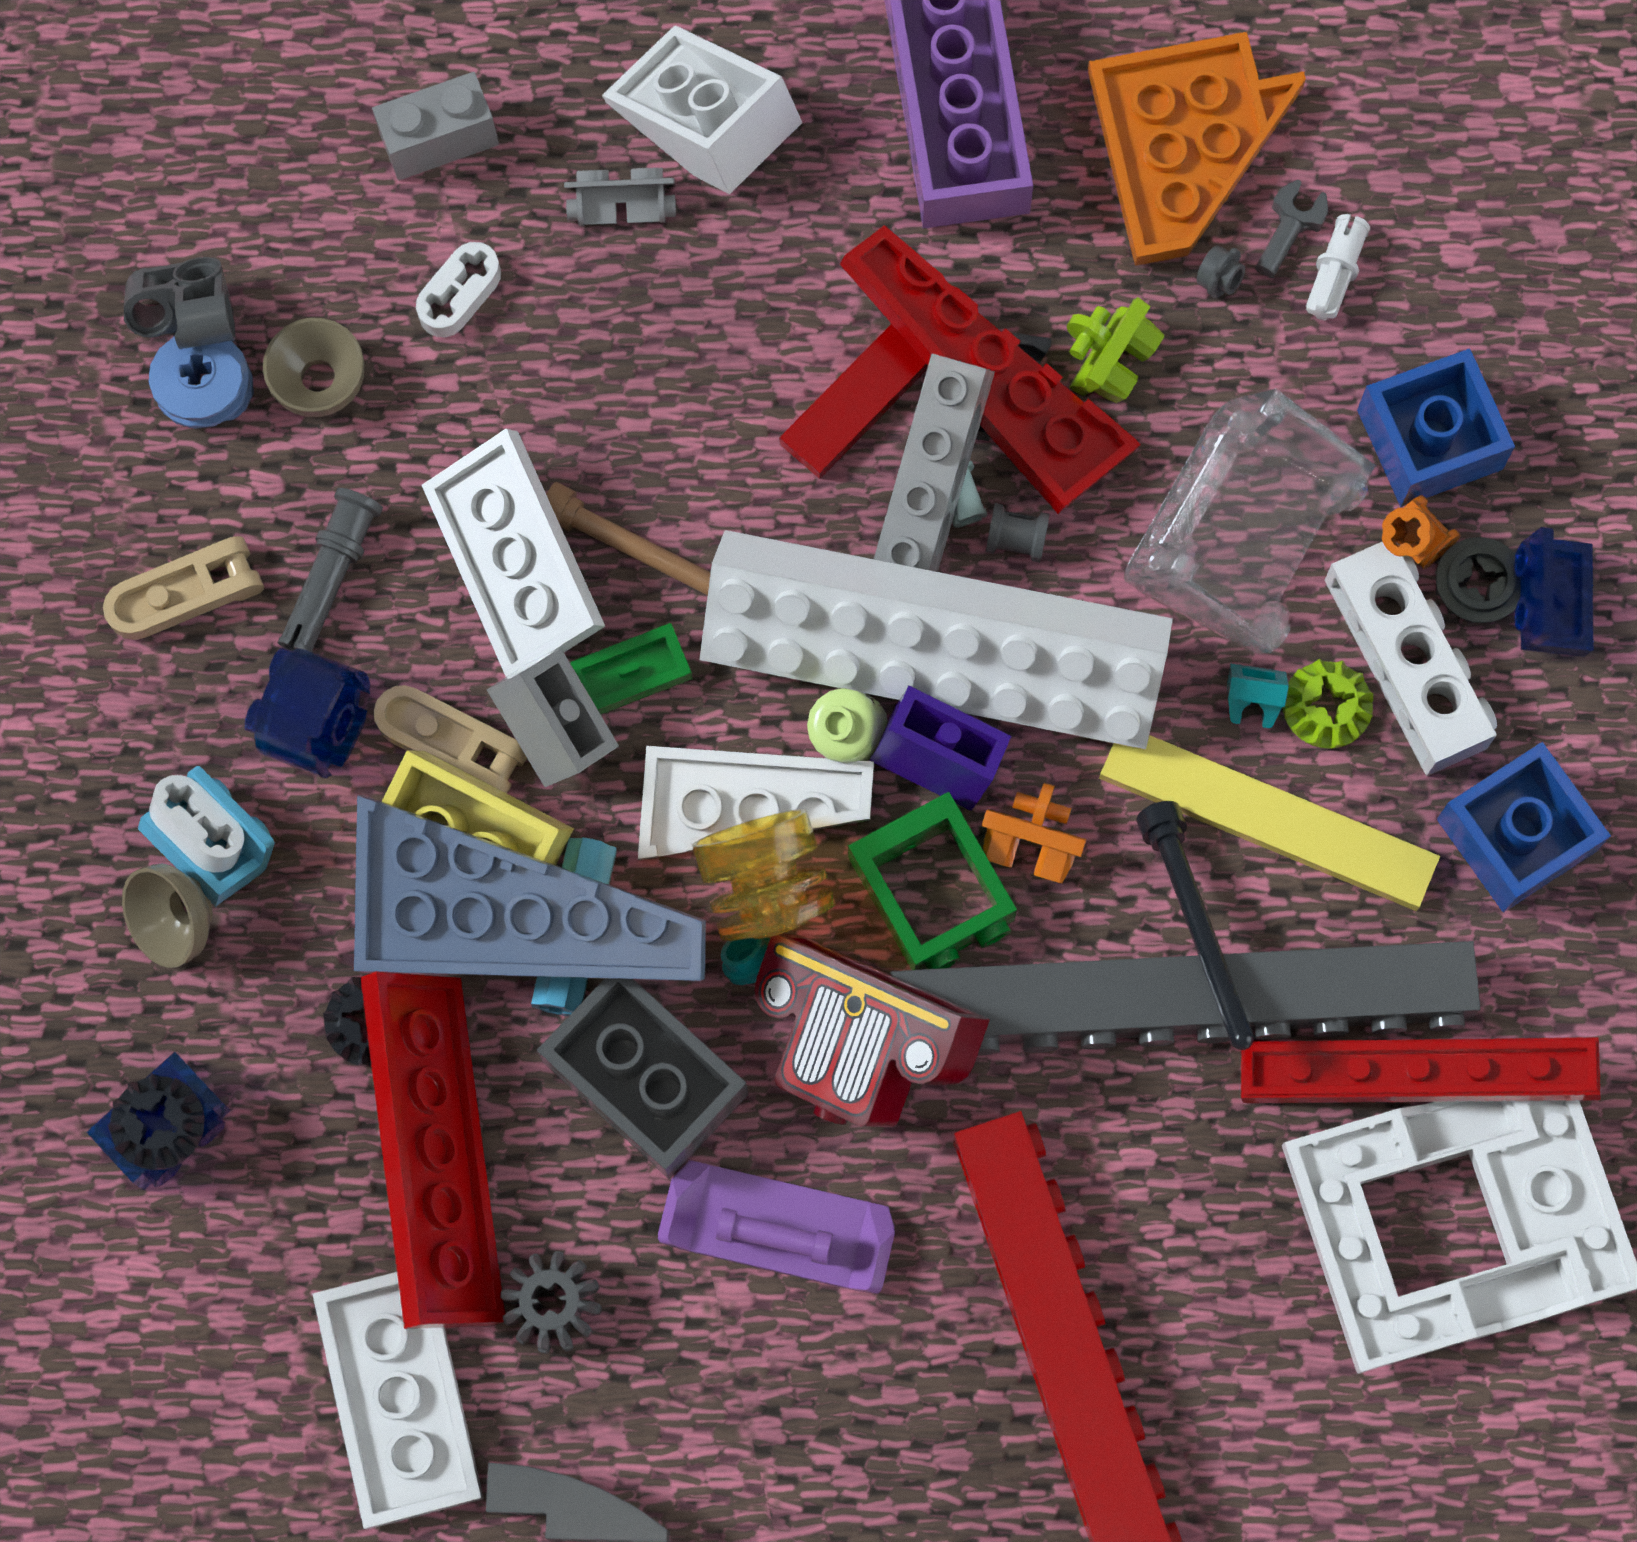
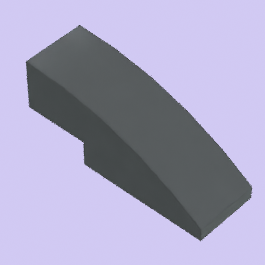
[486,1462,670,1542]

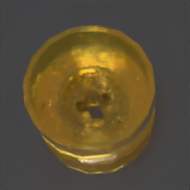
[691,809,836,941]

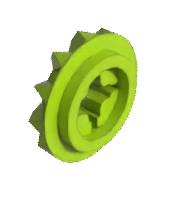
[1282,659,1374,749]

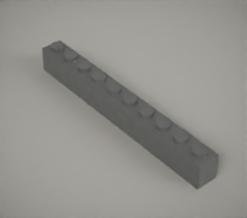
[891,941,1481,1056]

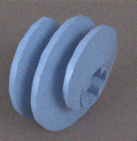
[148,336,254,429]

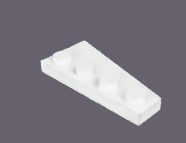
[638,746,874,860]

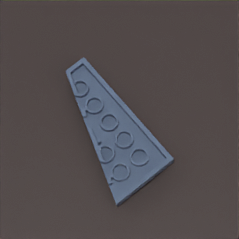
[354,795,706,981]

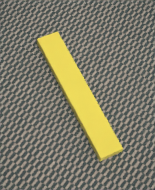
[1099,735,1440,911]

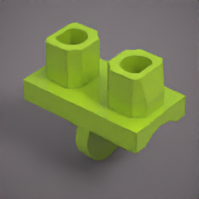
[1066,297,1164,403]

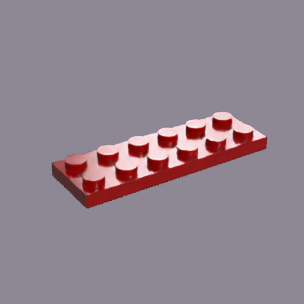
[361,971,505,1329]

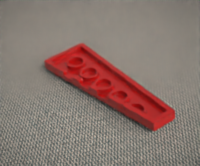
[840,225,1140,514]

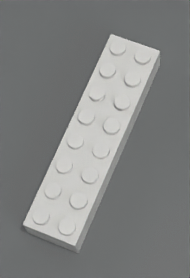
[699,530,1173,749]

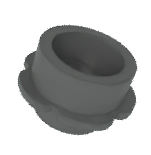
[1197,245,1245,298]

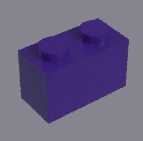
[869,685,1011,811]

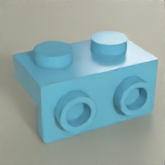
[138,766,275,907]

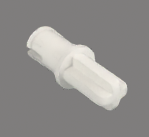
[1306,214,1370,321]

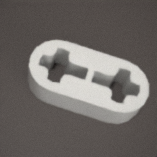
[416,242,501,337]
[149,775,245,873]

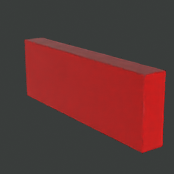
[779,324,928,479]

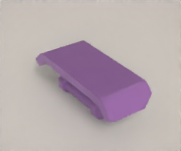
[658,1160,895,1294]

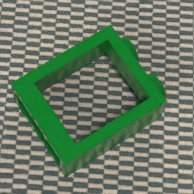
[848,792,1017,970]

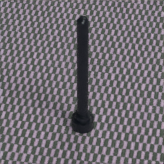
[1136,801,1254,1050]

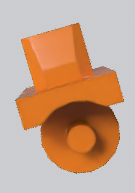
[981,783,1087,884]

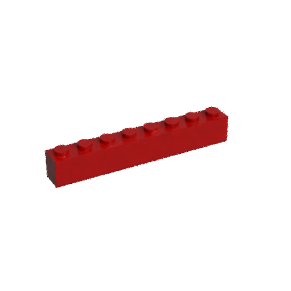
[953,1111,1183,1542]

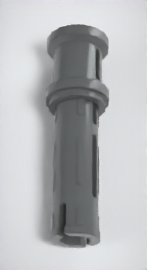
[277,488,383,657]

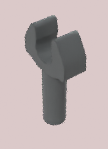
[1255,180,1328,278]

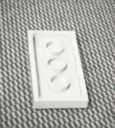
[422,429,605,677]
[312,1272,484,1530]

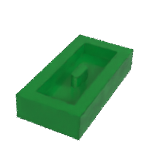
[570,623,693,715]

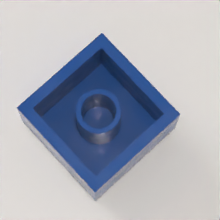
[1357,348,1515,507]
[1436,742,1611,913]

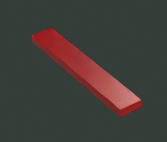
[1241,1037,1601,1103]

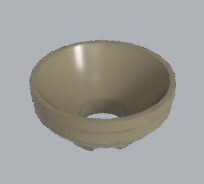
[263,318,365,417]
[122,863,213,968]

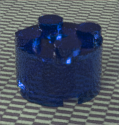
[245,648,370,778]

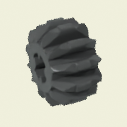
[501,1251,602,1354]

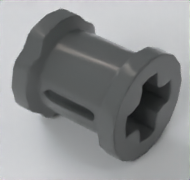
[985,503,1050,563]

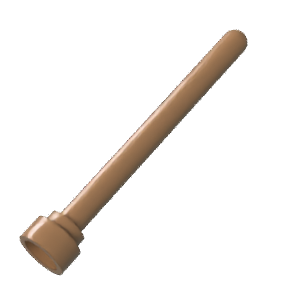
[546,482,711,596]

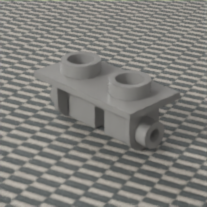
[564,168,676,226]

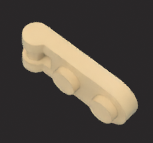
[103,536,264,640]
[374,685,527,793]

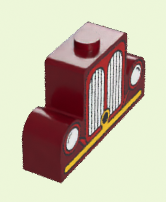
[754,932,990,1127]

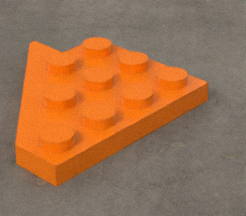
[1088,32,1306,266]

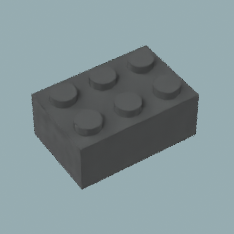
[537,978,749,1179]

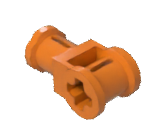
[1382,495,1461,569]

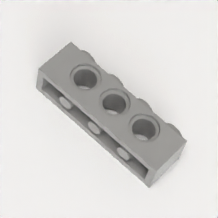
[874,354,995,572]

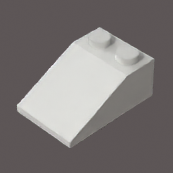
[602,25,802,194]

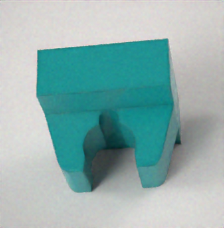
[1227,663,1289,729]

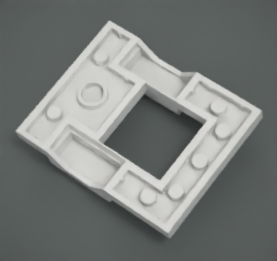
[1282,1101,1637,1374]

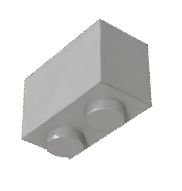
[372,71,499,181]
[487,648,619,787]

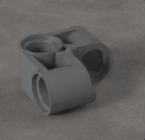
[124,257,236,350]

